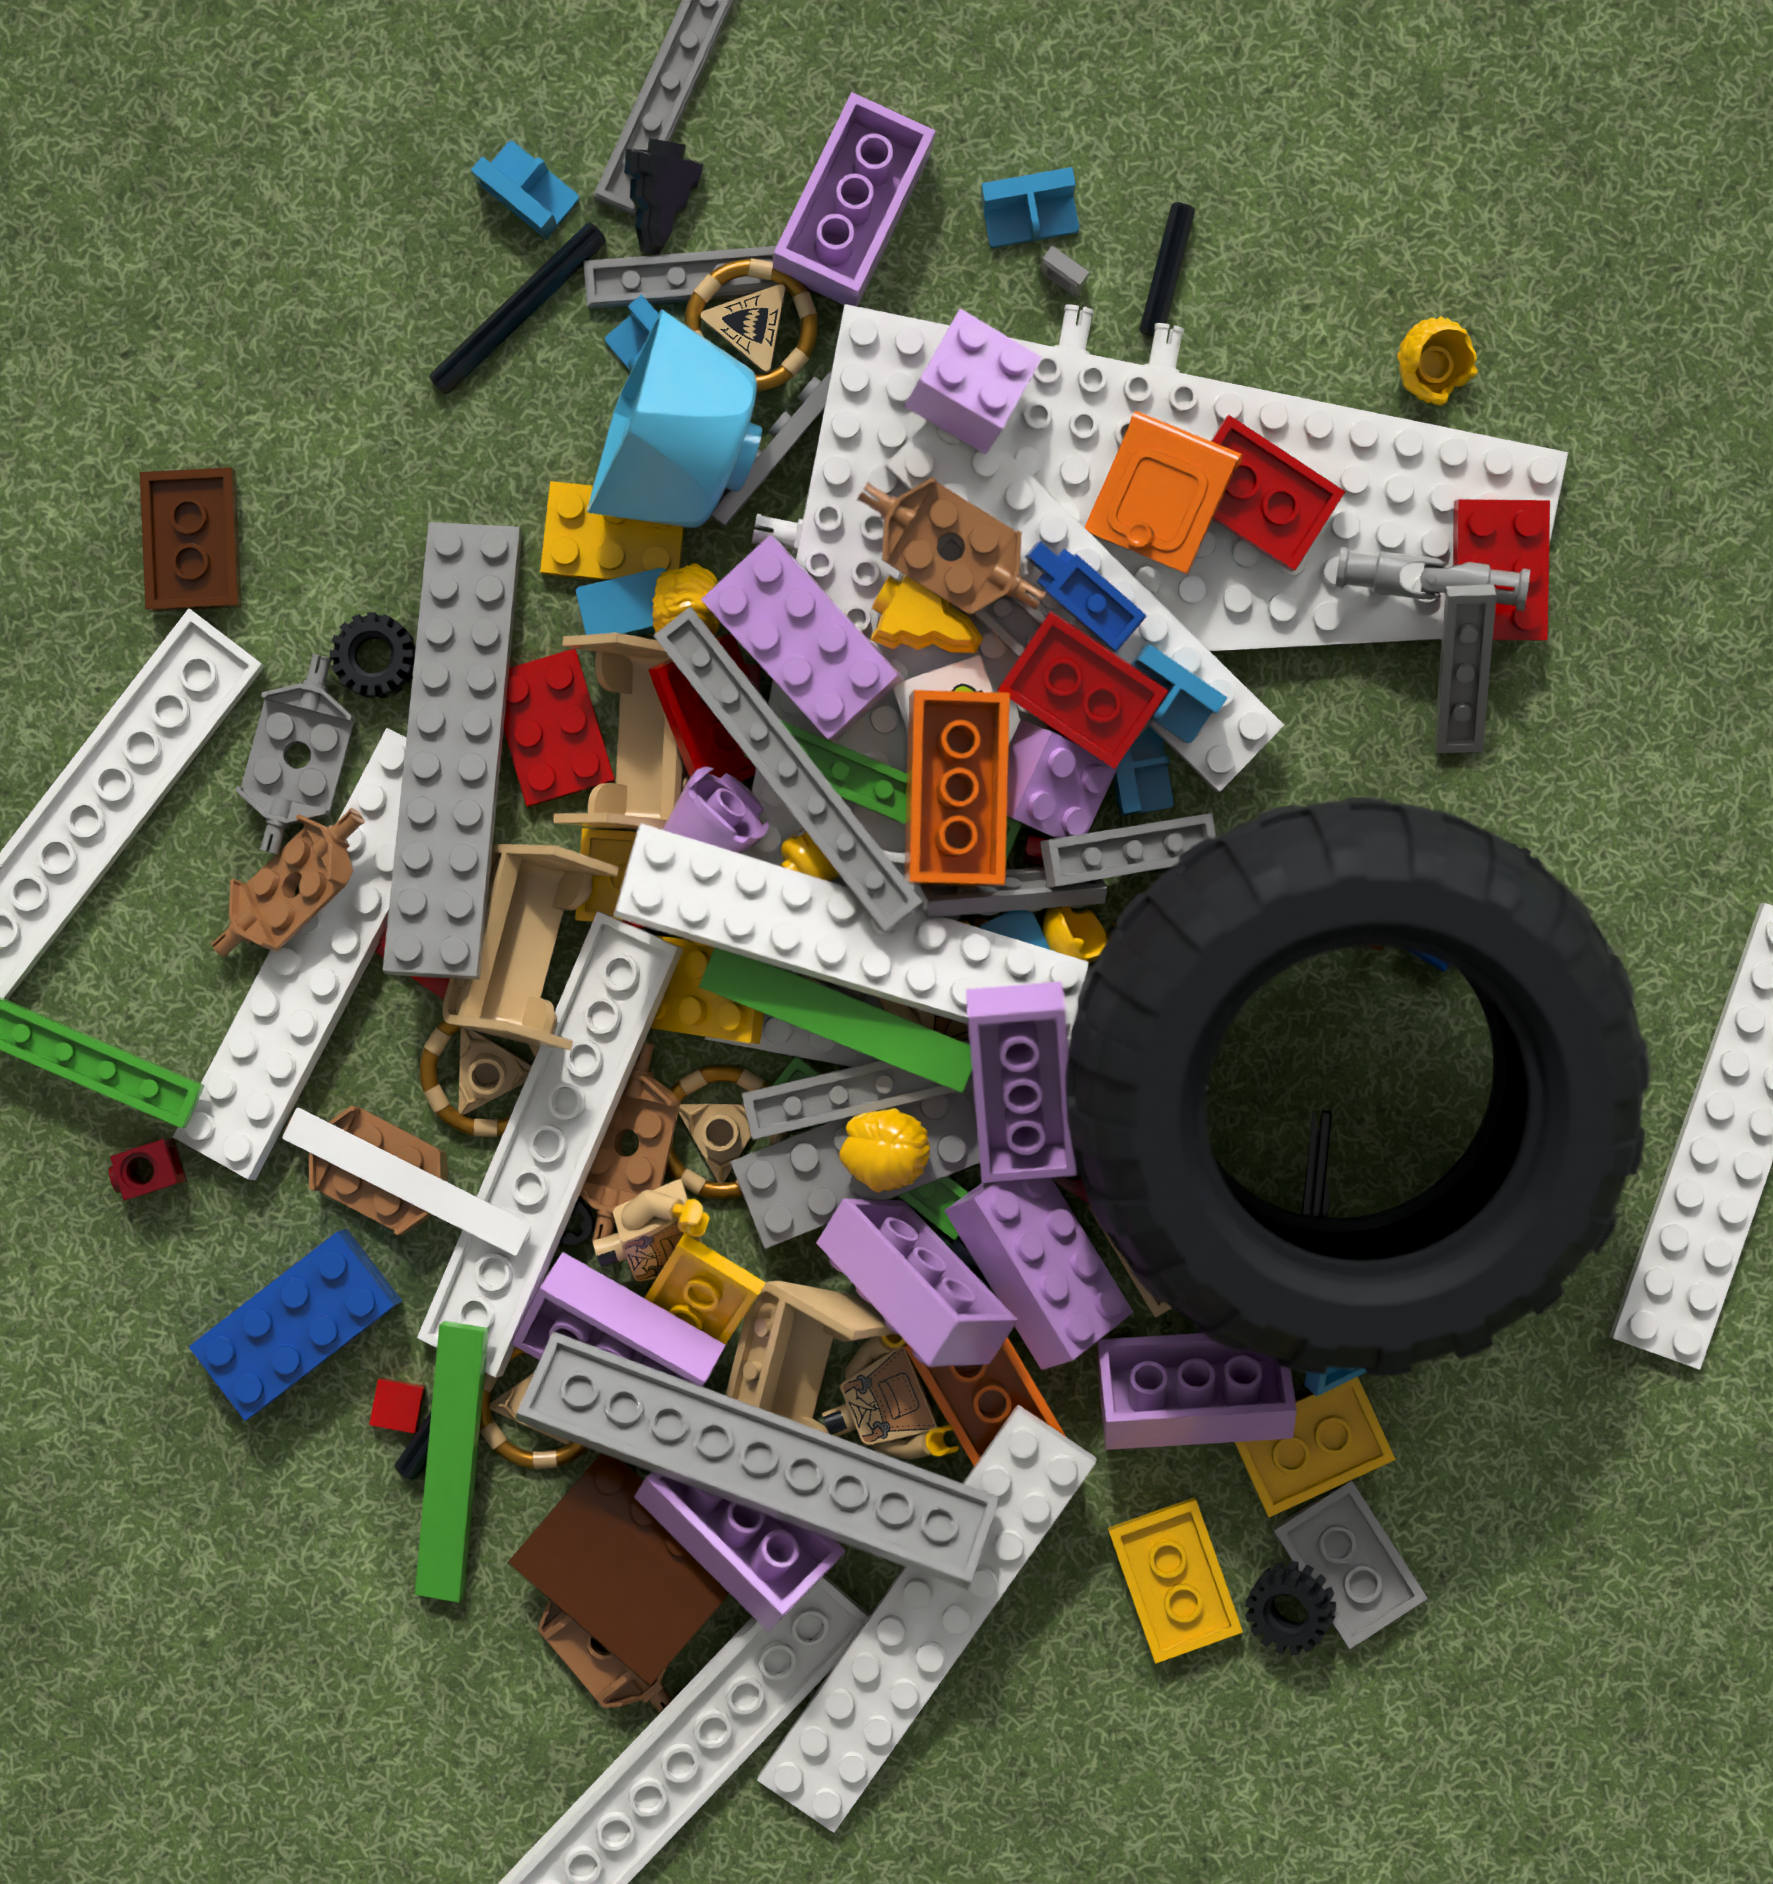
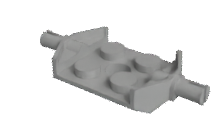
[236,654,356,855]

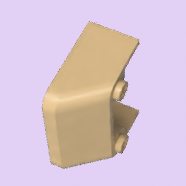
[553,633,689,831]
[443,844,619,1050]
[725,1281,897,1434]

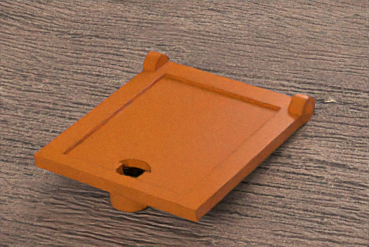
[1084,411,1243,575]

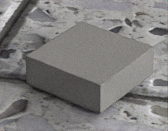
[1040,246,1089,296]

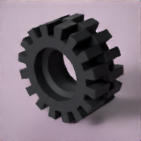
[330,612,416,699]
[1245,1561,1336,1655]

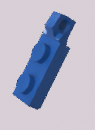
[1025,541,1147,652]

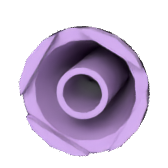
[663,767,769,854]

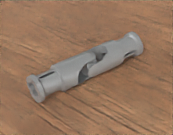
[1335,547,1530,612]

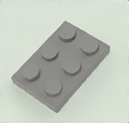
[1272,1480,1428,1649]

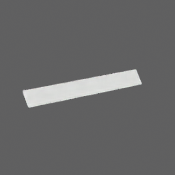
[282,1108,531,1256]

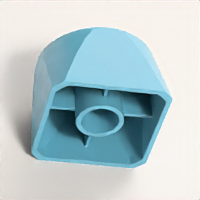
[587,309,762,528]

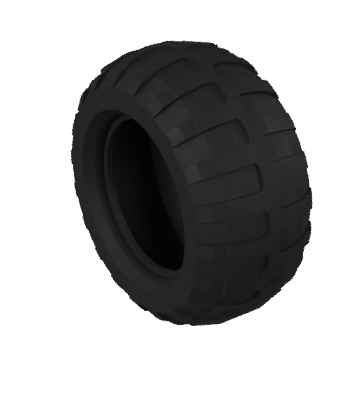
[1065,797,1650,1376]

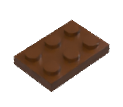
[140,467,241,612]

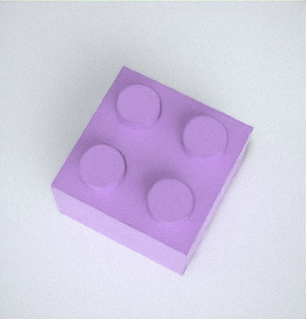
[904,309,1042,455]
[1007,719,1119,838]

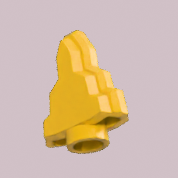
[871,574,983,653]

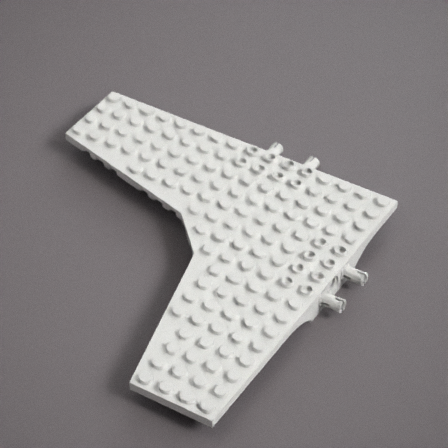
[705,304,1568,1067]

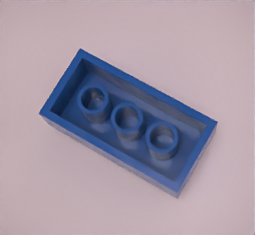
[188,1228,402,1421]

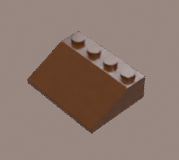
[507,1453,729,1686]

